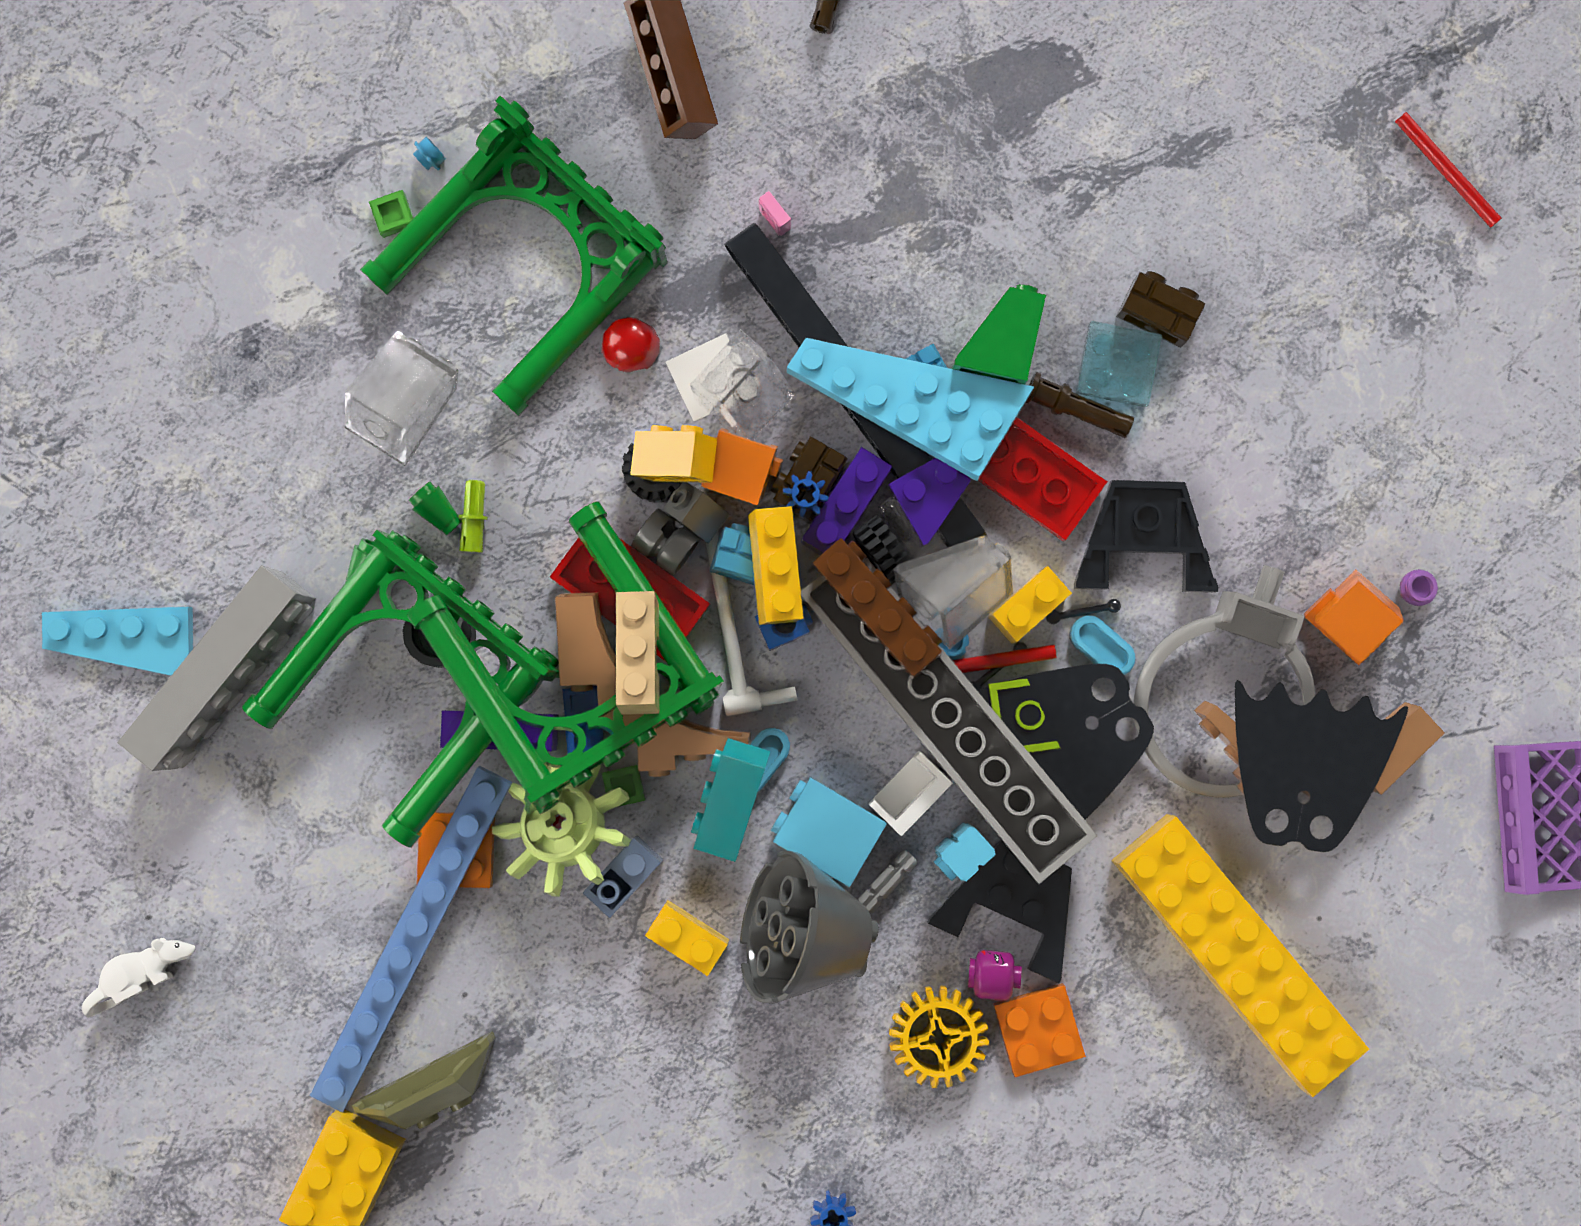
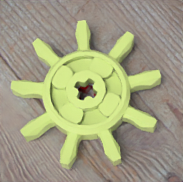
[492,765,631,897]

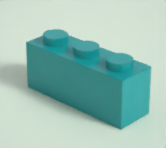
[691,738,770,862]

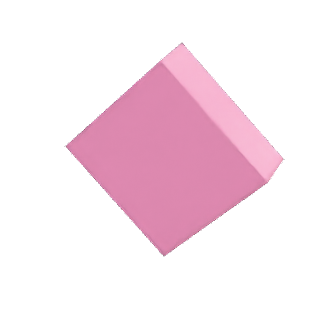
[759,191,791,236]

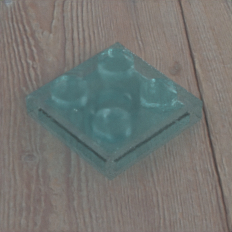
[1076,321,1162,408]

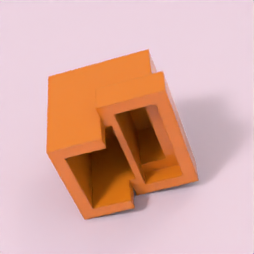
[701,428,783,505]
[1304,569,1404,665]

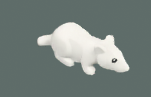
[82,938,196,1018]

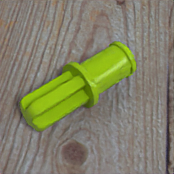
[458,480,488,553]

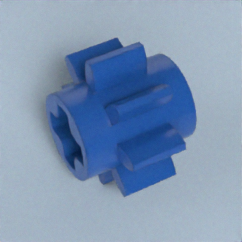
[783,471,829,519]
[810,1190,856,1226]

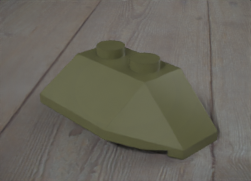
[352,1031,496,1129]

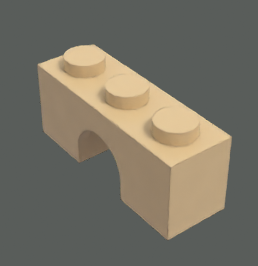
[616,591,659,715]

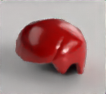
[601,317,660,373]

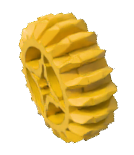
[888,985,989,1088]

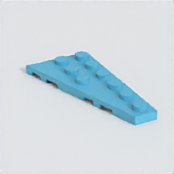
[787,338,1034,481]

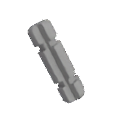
[858,850,917,914]

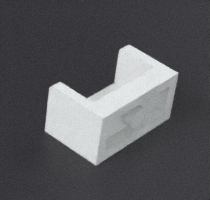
[868,751,953,836]

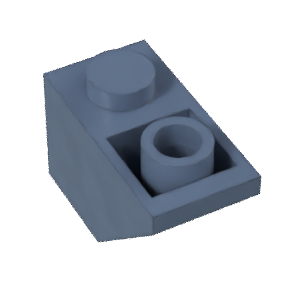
[583,835,663,918]

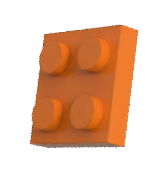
[417,812,495,888]
[992,983,1086,1077]

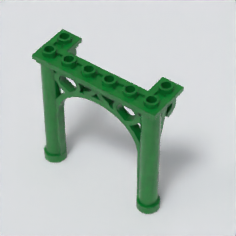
[360,96,668,416]
[407,501,724,815]
[242,530,560,848]

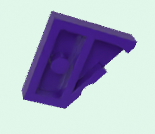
[888,458,971,547]

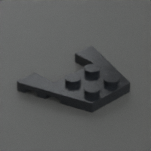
[1074,480,1218,593]
[927,839,1072,984]

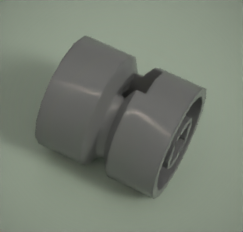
[631,508,700,576]

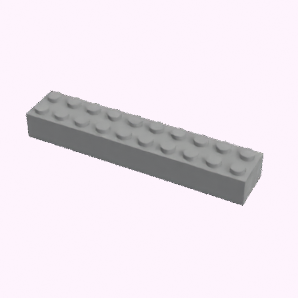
[801,558,1098,884]

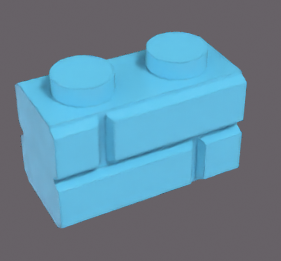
[933,822,996,881]

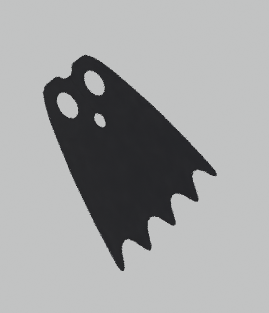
[977,664,1154,820]
[1235,680,1408,852]

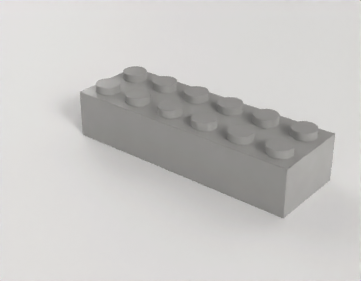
[117,565,316,771]

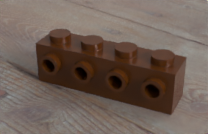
[623,0,718,139]
[812,538,943,679]

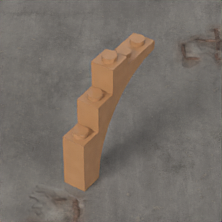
[555,592,751,777]
[1194,700,1445,797]

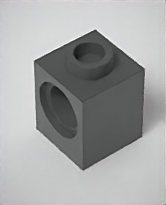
[662,482,730,544]

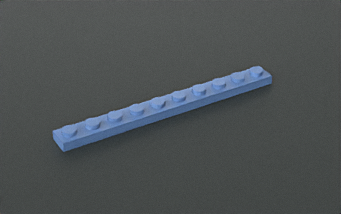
[309,766,513,1113]

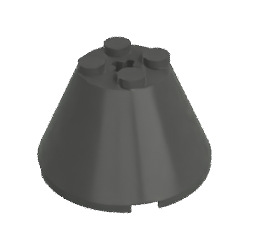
[740,851,879,1004]

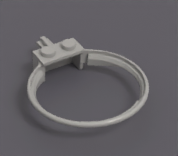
[1134,565,1315,798]

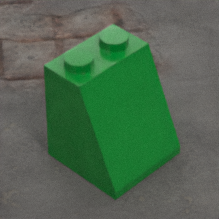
[951,284,1046,385]

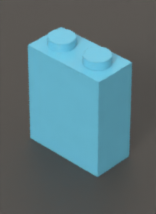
[770,777,887,887]

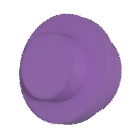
[1400,569,1438,606]

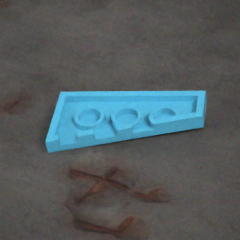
[42,607,193,676]

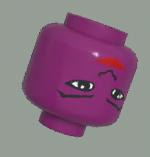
[968,950,1022,1001]

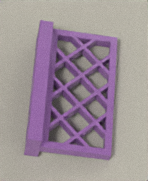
[1494,741,1581,895]

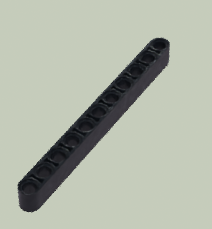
[724,223,988,559]

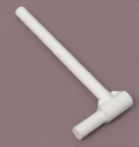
[706,531,797,717]

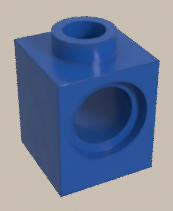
[755,603,813,651]

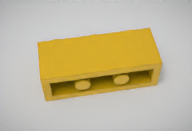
[748,506,803,625]

